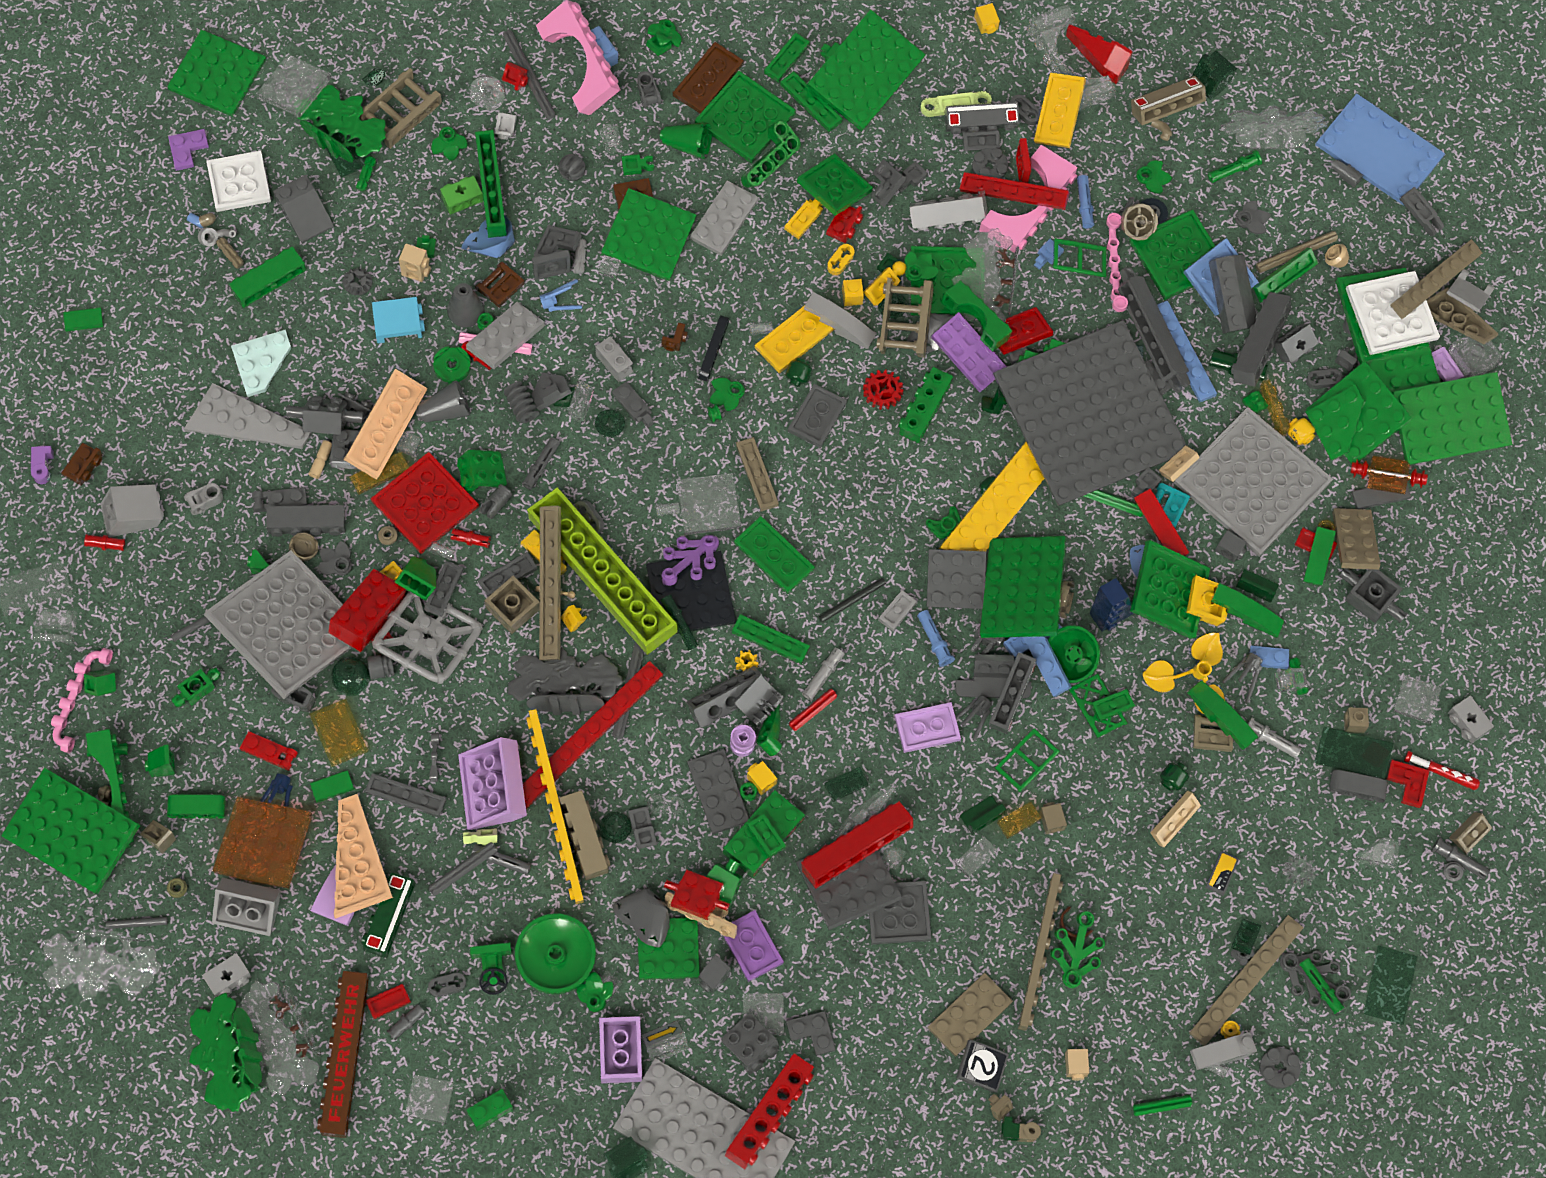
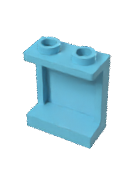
[372,297,425,343]

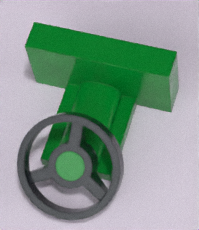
[470,943,512,995]

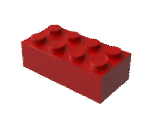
[328,569,406,652]

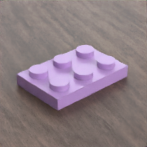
[894,702,961,753]

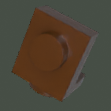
[661,322,688,351]

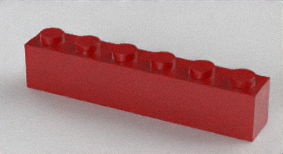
[801,801,913,889]

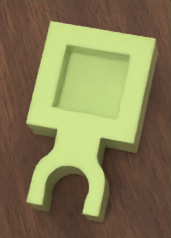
[463,828,497,846]

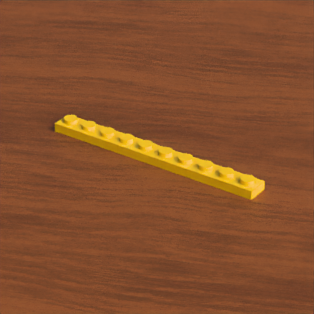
[526,709,584,904]

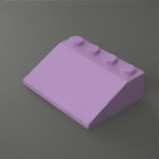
[458,737,527,830]

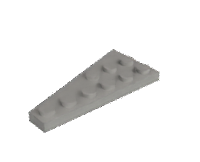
[184,383,312,449]

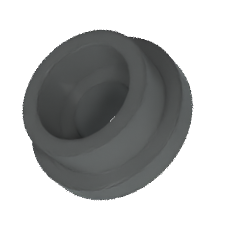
[1443,862,1464,882]

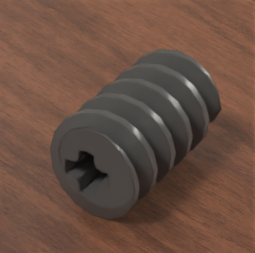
[504,381,540,423]

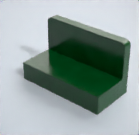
[1236,569,1279,603]
[960,796,1007,835]

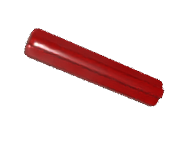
[789,689,837,731]

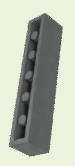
[1231,292,1291,387]

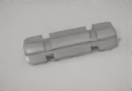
[574,239,587,274]

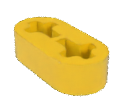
[827,244,854,275]

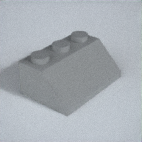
[212,878,281,936]

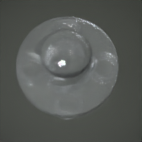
[470,75,506,111]

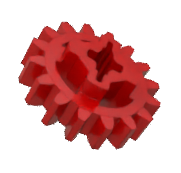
[863,370,903,410]

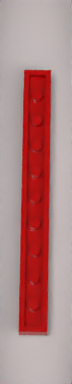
[523,661,663,809]

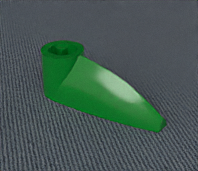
[756,705,782,757]

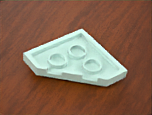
[231,330,291,397]

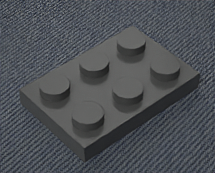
[788,384,847,448]

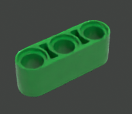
[167,795,226,819]

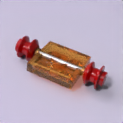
[1351,456,1428,494]

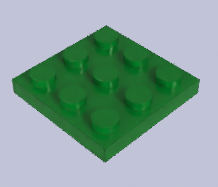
[796,153,873,216]
[638,918,699,980]

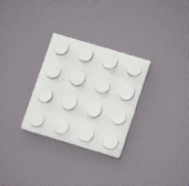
[1346,271,1440,355]

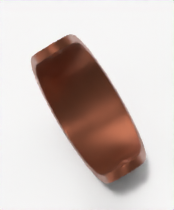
[1059,906,1093,941]

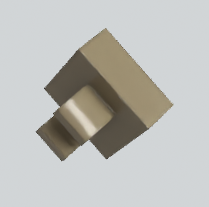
[988,1094,1013,1121]

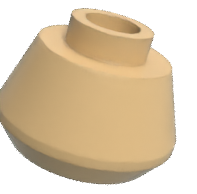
[1325,244,1349,268]

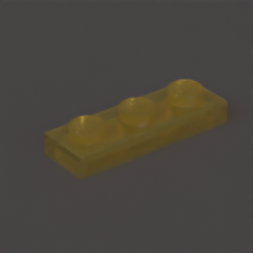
[1259,379,1290,436]
[349,452,409,495]

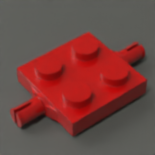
[664,870,730,920]

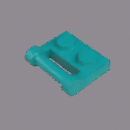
[1155,483,1190,528]

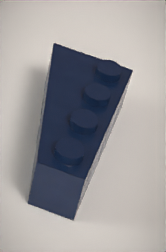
[1089,578,1133,632]

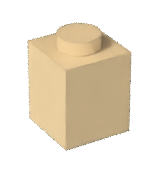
[1065,1049,1089,1081]

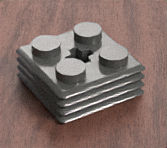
[330,429,360,470]

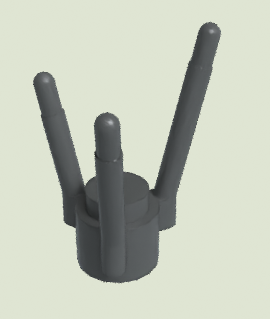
[1222,653,1263,703]
[955,696,992,741]

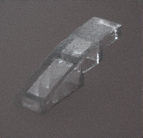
[833,783,897,841]

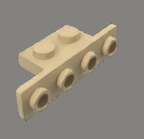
[665,892,737,939]

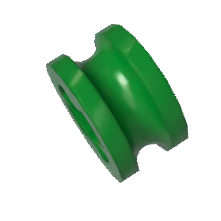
[707,404,722,423]
[740,782,757,802]

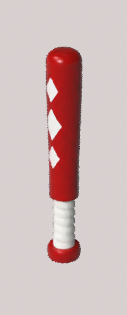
[1404,751,1480,790]

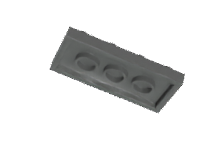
[687,750,749,835]

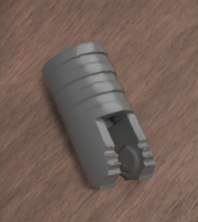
[1331,160,1364,188]
[479,484,513,519]

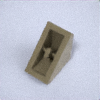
[140,820,176,854]

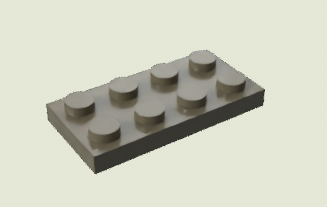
[1333,508,1381,570]
[927,973,1013,1057]

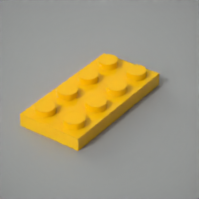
[1034,73,1086,148]
[755,305,835,374]

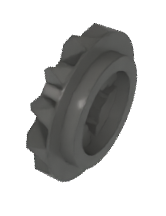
[342,267,372,295]

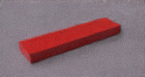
[1134,488,1189,556]

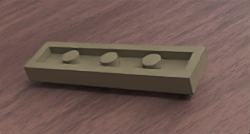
[736,437,779,512]

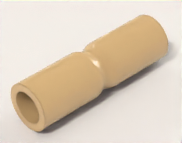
[308,440,332,479]

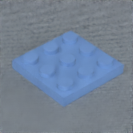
[1183,238,1259,316]

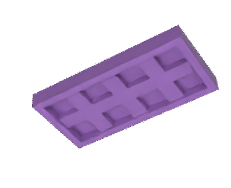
[931,312,1007,392]

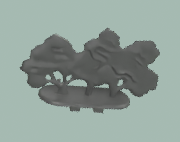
[507,647,623,715]

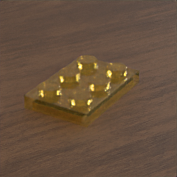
[309,699,368,767]

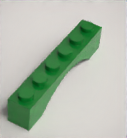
[86,729,134,849]

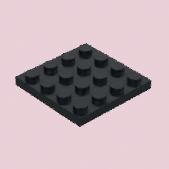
[646,551,736,634]

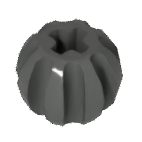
[558,154,586,181]

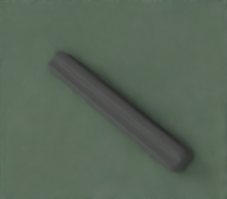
[429,842,498,896]

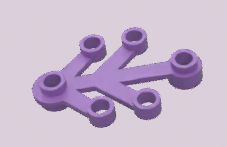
[662,535,719,586]

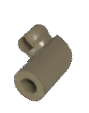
[1151,120,1172,141]

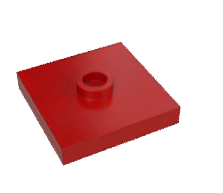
[1015,138,1031,183]

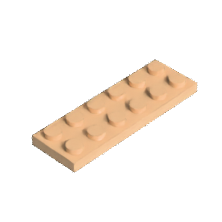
[344,369,428,480]

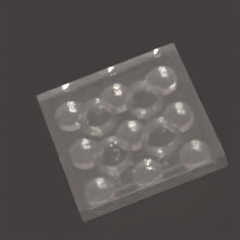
[256,54,332,117]
[677,473,741,535]

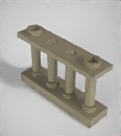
[359,68,442,149]
[877,278,934,358]

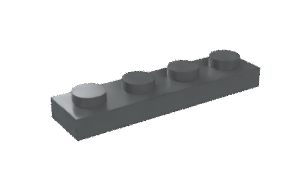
[365,773,447,818]

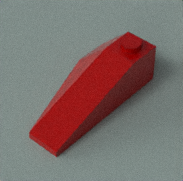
[1066,25,1133,84]

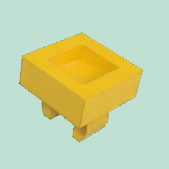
[561,605,587,632]

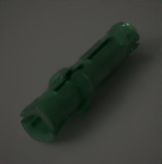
[660,595,699,651]

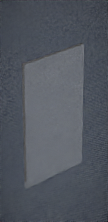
[0,560,73,617]

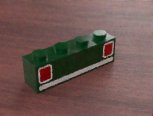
[361,872,415,958]

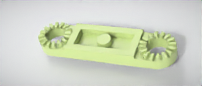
[920,91,992,117]

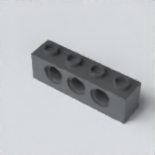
[686,666,763,728]

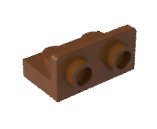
[61,443,103,486]

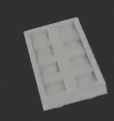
[690,181,759,256]
[466,302,545,369]

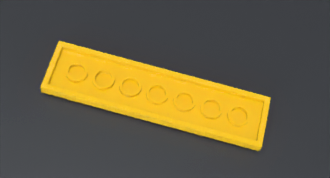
[938,441,1044,552]

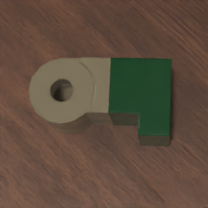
[1001,1116,1041,1142]

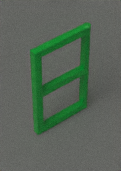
[1053,238,1107,278]
[995,728,1060,792]

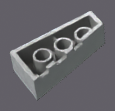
[909,190,988,231]

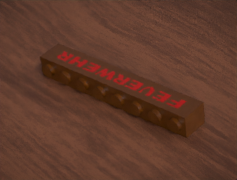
[317,971,369,1138]

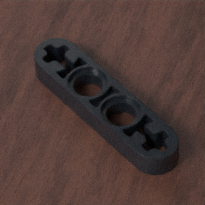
[698,315,730,382]

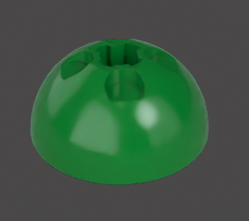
[1048,626,1101,683]

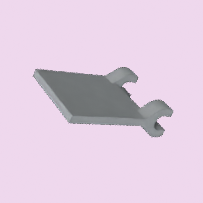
[1446,269,1495,312]

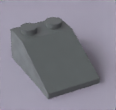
[273,175,334,243]

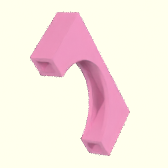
[536,0,621,115]
[979,145,1077,254]

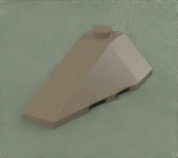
[1426,287,1498,344]

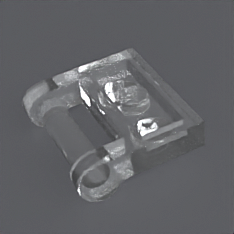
[33,608,78,645]

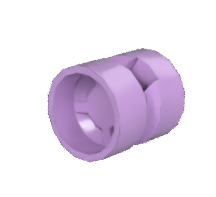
[730,725,756,757]

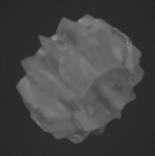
[1282,854,1316,888]

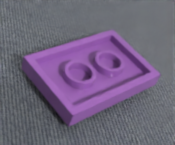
[722,910,784,982]

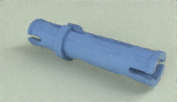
[1077,175,1094,229]

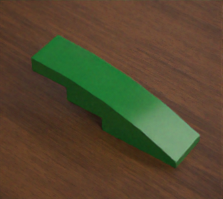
[1211,583,1284,638]
[1187,680,1258,750]

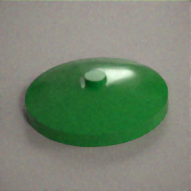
[515,914,596,994]

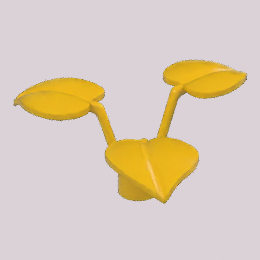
[1143,633,1225,714]

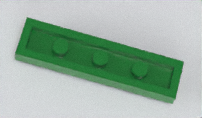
[780,71,843,132]
[1253,247,1318,303]
[732,614,810,665]

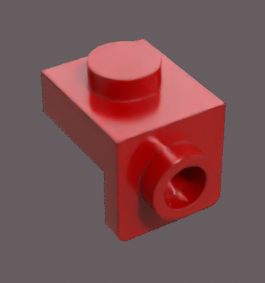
[502,62,528,91]

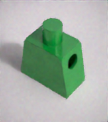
[395,556,436,601]
[706,857,743,908]

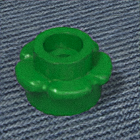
[477,313,495,330]

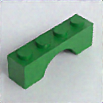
[941,280,1012,352]

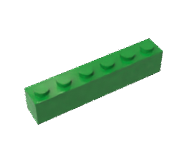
[475,130,507,238]

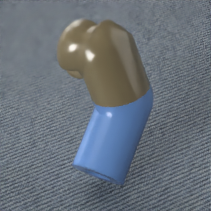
[187,213,216,228]

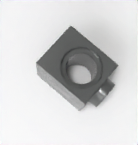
[1215,530,1247,563]

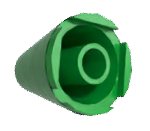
[660,122,712,159]

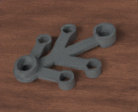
[1280,951,1351,1007]

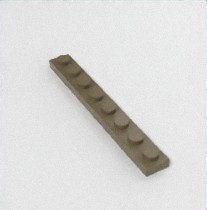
[1390,239,1482,320]
[539,506,561,661]
[1018,873,1063,1031]
[1189,915,1303,1046]

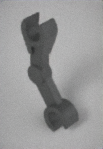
[430,733,440,782]

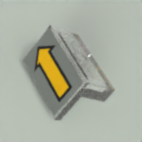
[641,1020,689,1063]

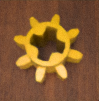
[735,650,758,671]

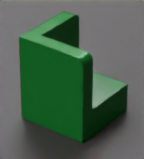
[84,669,116,696]

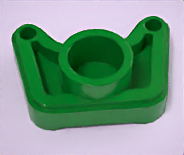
[926,506,961,540]

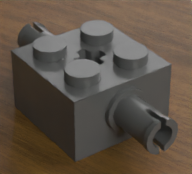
[286,396,364,435]
[1339,568,1408,623]

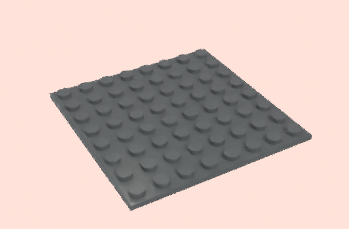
[993,320,1187,506]

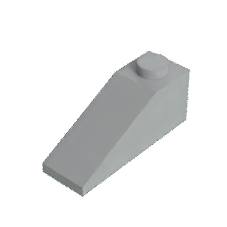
[1190,1032,1257,1070]

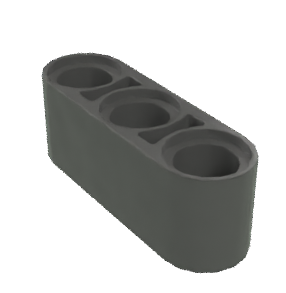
[1329,770,1388,803]

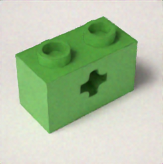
[440,176,483,215]

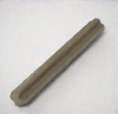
[1256,231,1338,273]

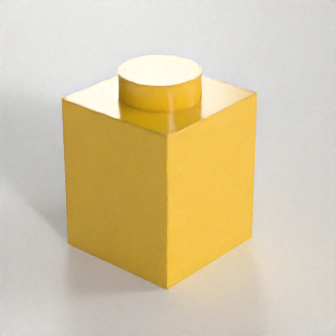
[974,3,1000,34]
[842,279,864,306]
[747,761,777,795]

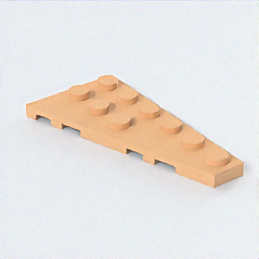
[334,794,393,919]

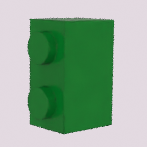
[466,1089,513,1131]

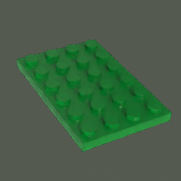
[806,9,926,132]
[1392,372,1513,466]
[980,536,1066,638]
[1,767,141,895]

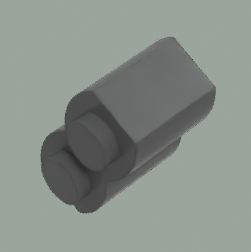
[271,687,316,712]

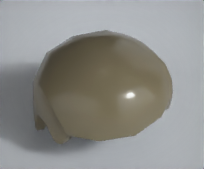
[289,532,318,561]

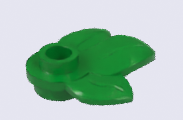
[647,19,682,47]
[431,127,467,161]
[1136,160,1172,194]
[904,251,940,282]
[709,378,745,411]
[576,972,614,1012]

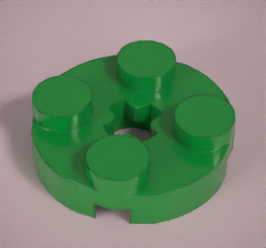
[433,346,471,384]

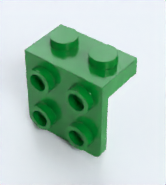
[457,450,507,494]

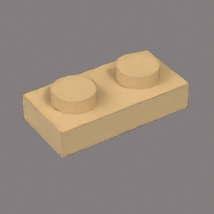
[1159,445,1200,482]

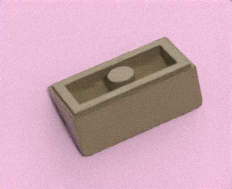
[1449,812,1492,854]

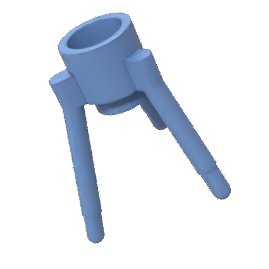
[539,279,582,312]

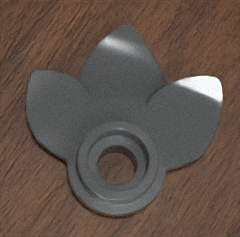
[1235,201,1271,234]
[317,541,352,576]

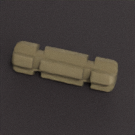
[216,237,244,269]

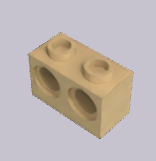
[399,244,431,282]

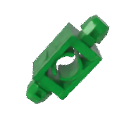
[171,667,221,708]

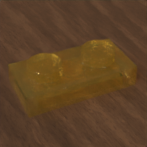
[997,802,1041,839]

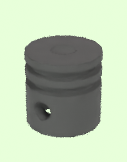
[367,654,394,680]

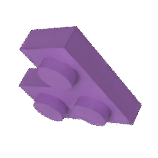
[168,129,209,171]

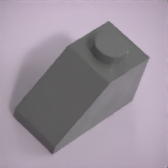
[698,954,730,994]

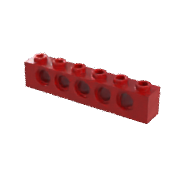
[725,1054,814,1170]

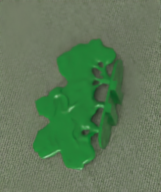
[295,85,386,163]
[189,993,263,1112]

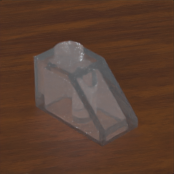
[1354,838,1400,870]

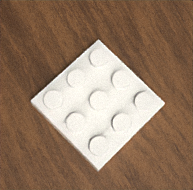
[207,151,271,212]

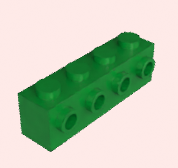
[898,367,953,444]

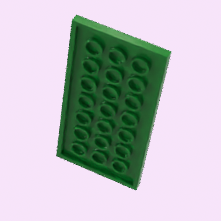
[1335,268,1440,392]

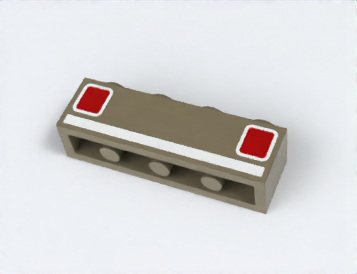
[1131,76,1206,125]

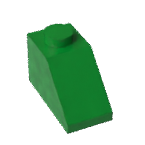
[145,745,175,777]

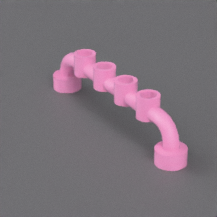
[1106,213,1128,312]
[51,648,113,753]

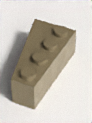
[559,790,611,880]

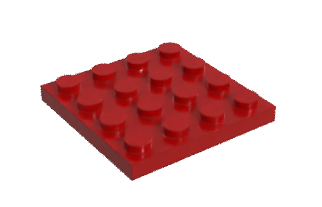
[371,452,479,554]

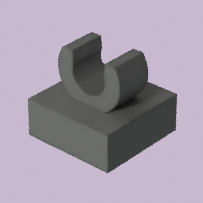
[1335,347,1357,372]

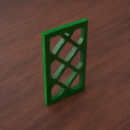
[1069,674,1128,738]

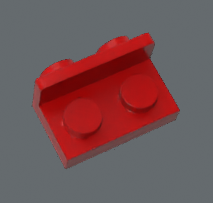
[826,206,864,244]

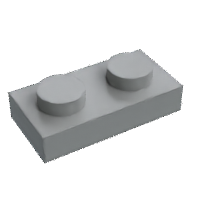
[878,590,917,632]

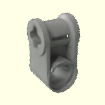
[184,483,223,515]

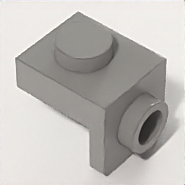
[494,112,517,140]

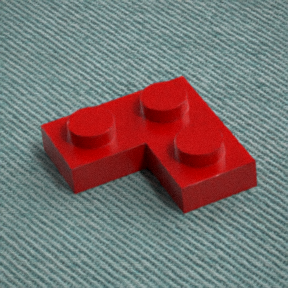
[1386,760,1430,808]

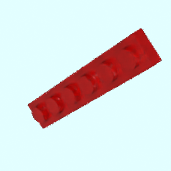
[960,172,1070,210]

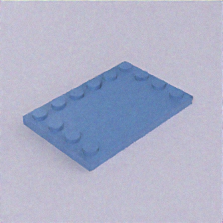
[1315,94,1445,206]

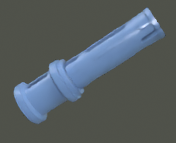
[917,610,955,667]

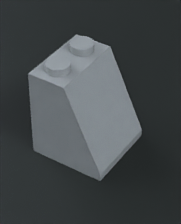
[101,485,164,538]

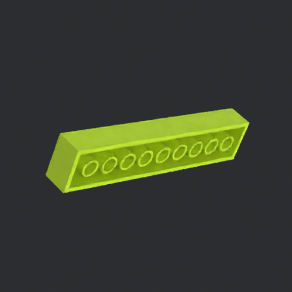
[527,487,678,655]

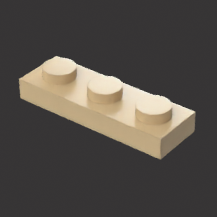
[1150,791,1201,847]

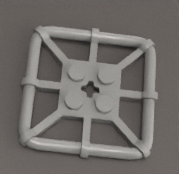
[372,592,483,684]

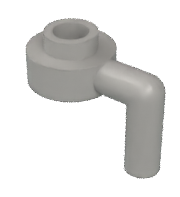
[198,227,236,247]

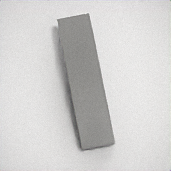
[804,292,876,349]

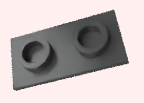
[337,392,372,422]

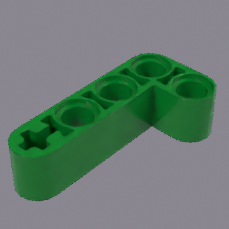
[741,121,801,188]

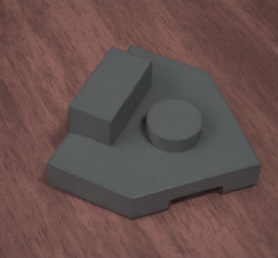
[532,372,572,411]

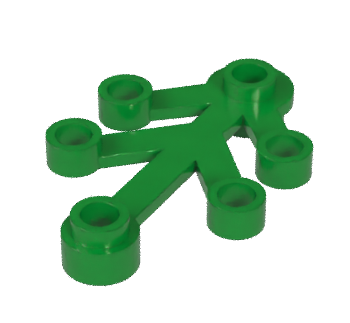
[1050,911,1105,988]

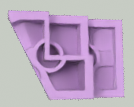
[310,865,360,926]

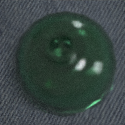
[331,656,371,696]

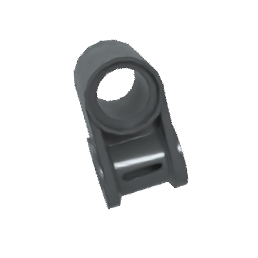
[637,71,662,108]

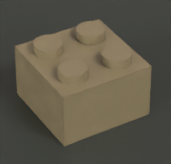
[485,576,540,634]

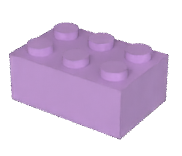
[599,1016,642,1083]

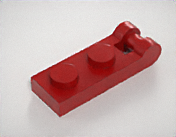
[240,731,298,771]

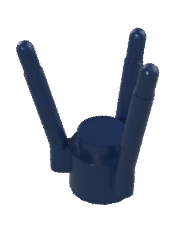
[255,773,293,825]

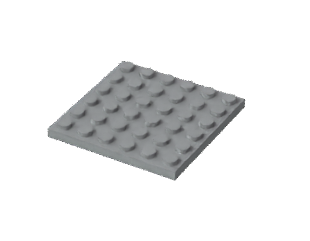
[1174,407,1333,557]
[204,550,353,699]

